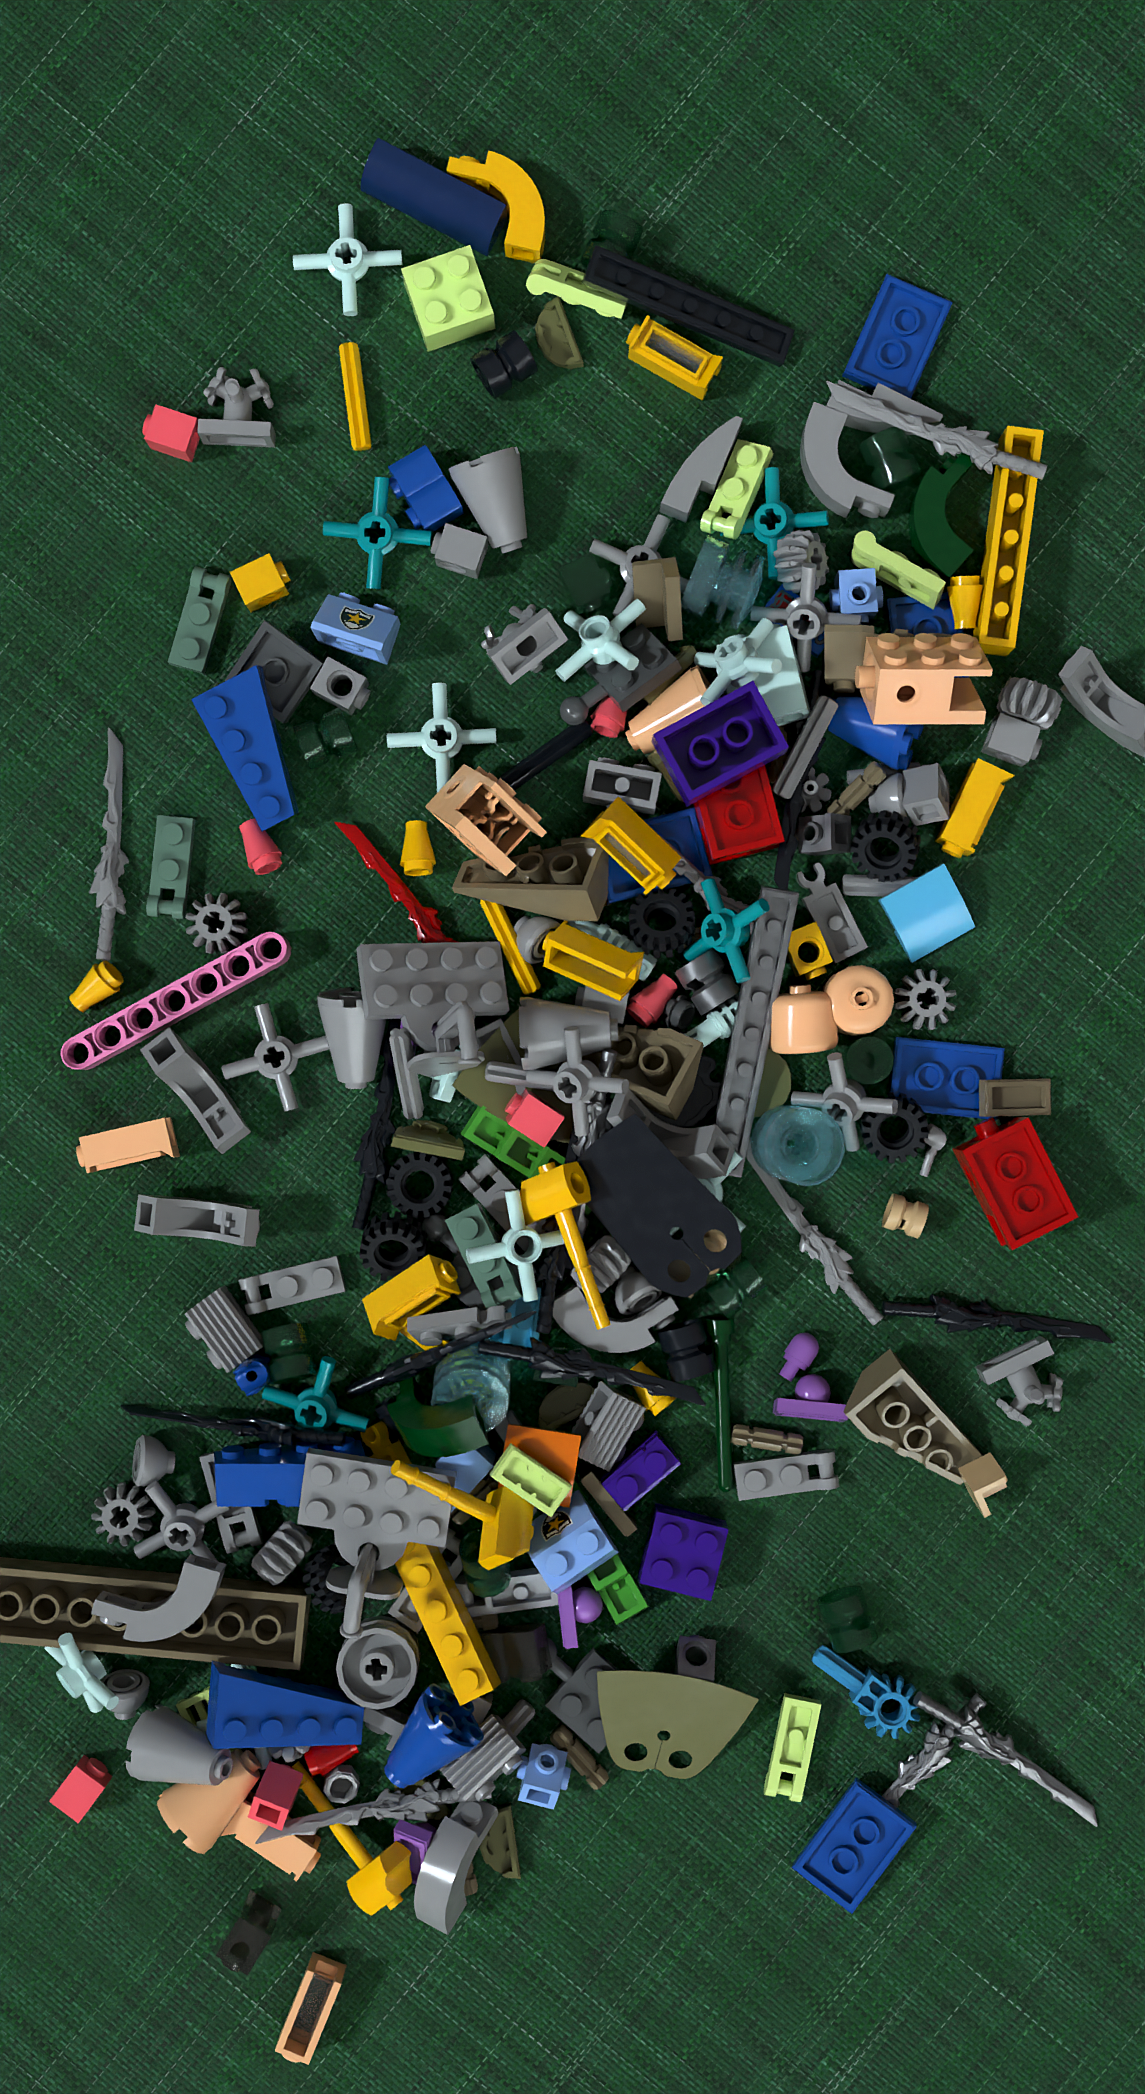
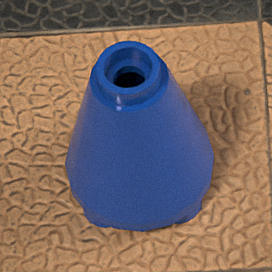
[828,696,924,770]
[384,1684,484,1788]

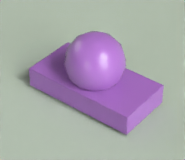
[773,1374,849,1422]
[557,1585,603,1649]
[394,1819,437,1885]

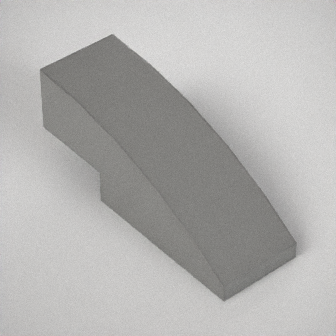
[826,380,943,435]
[660,416,743,523]

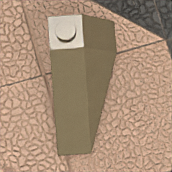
[824,624,952,694]
[452,837,609,921]
[562,1025,704,1121]
[843,1349,983,1485]

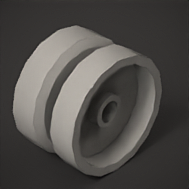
[336,1615,421,1710]

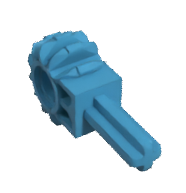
[812,1645,920,1739]

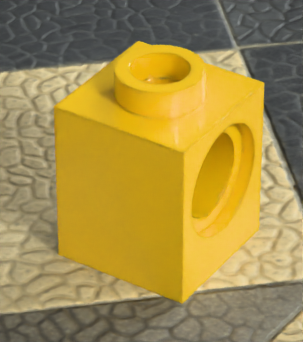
[230,553,291,613]
[787,921,833,980]

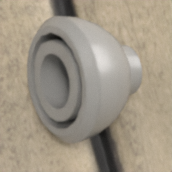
[868,772,910,821]
[514,916,560,964]
[615,1266,662,1315]
[132,1435,175,1487]
[101,1669,150,1720]

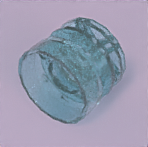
[681,535,766,630]
[751,1104,845,1186]
[431,1338,511,1432]

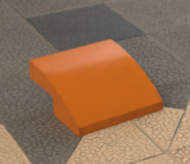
[498,1423,581,1508]

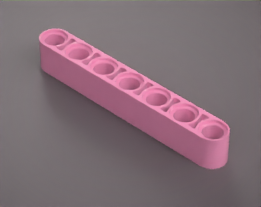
[61,932,291,1070]

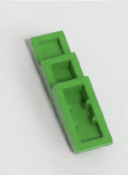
[460,1106,591,1215]
[572,1478,650,1625]

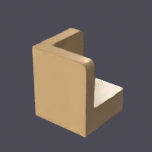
[958,1452,1008,1518]

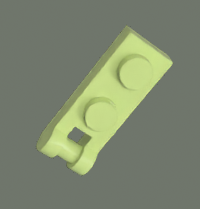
[526,259,628,319]
[700,439,773,540]
[851,531,946,610]
[764,1693,821,1802]

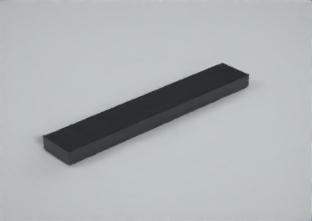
[582,245,795,367]

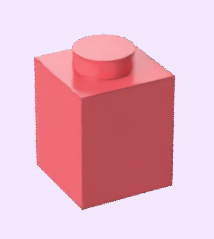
[142,404,200,463]
[505,1088,565,1148]
[49,1755,113,1823]
[248,1761,304,1831]

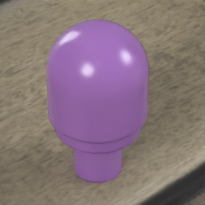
[779,1333,819,1382]

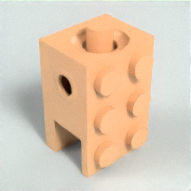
[855,633,993,724]
[425,764,547,876]

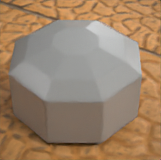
[323,1764,360,1804]

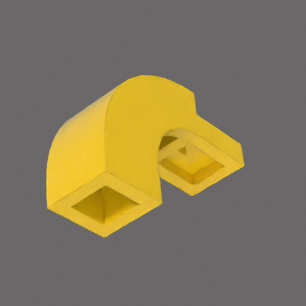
[446,150,545,263]

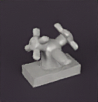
[197,367,276,448]
[481,604,568,685]
[975,1336,1063,1426]

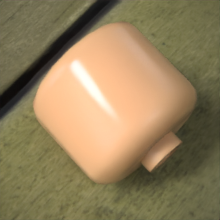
[822,965,894,1036]
[769,984,839,1054]

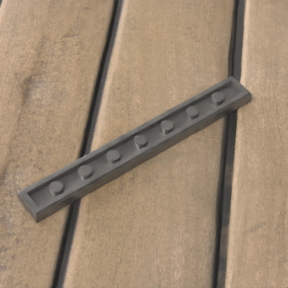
[713,885,799,1178]

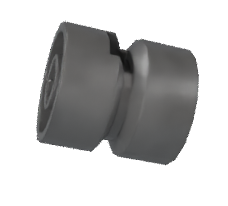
[674,948,740,1016]

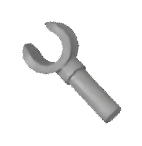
[919,1124,947,1177]

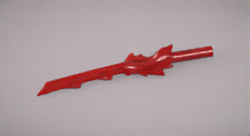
[334,822,458,943]

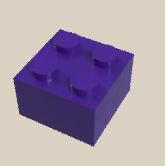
[638,1503,729,1601]

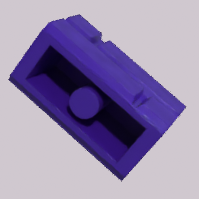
[601,1430,681,1511]

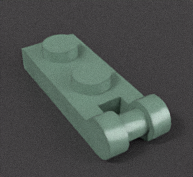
[168,566,232,675]
[146,815,196,920]
[445,1203,523,1309]

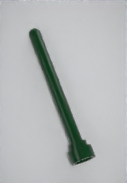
[705,1316,735,1492]

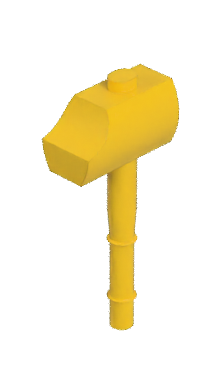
[520,1161,611,1330]
[391,1460,534,1570]
[292,1761,413,1916]

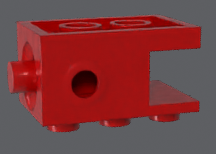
[693,765,785,865]
[952,1116,1078,1250]

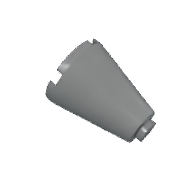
[449,447,527,554]
[317,988,386,1089]
[519,997,618,1070]
[125,1704,233,1786]

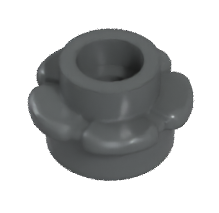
[663,995,696,1030]

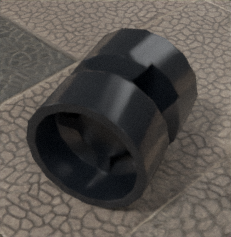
[470,330,538,399]
[657,1318,717,1382]

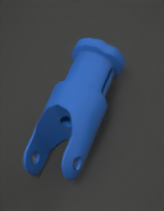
[233,1354,275,1396]

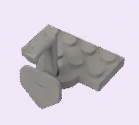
[356,941,509,1077]
[297,1448,457,1639]

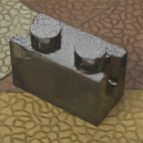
[216,1890,281,1976]

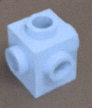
[829,568,883,625]
[516,1743,571,1809]

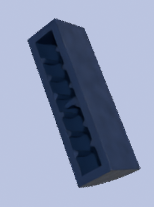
[361,138,507,257]

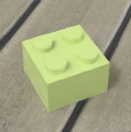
[401,245,495,352]

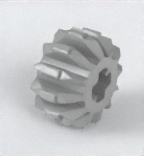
[773,530,829,593]
[996,677,1063,730]
[185,893,248,954]
[894,969,956,1030]
[570,1235,631,1293]
[91,1482,156,1546]
[251,1520,313,1586]

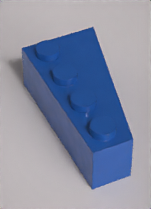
[191,665,299,831]
[214,1436,366,1507]
[206,1660,364,1749]

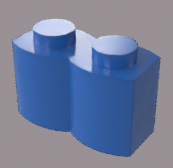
[388,445,464,532]

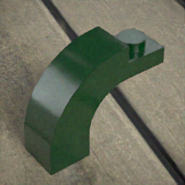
[908,453,974,583]
[387,1376,489,1457]

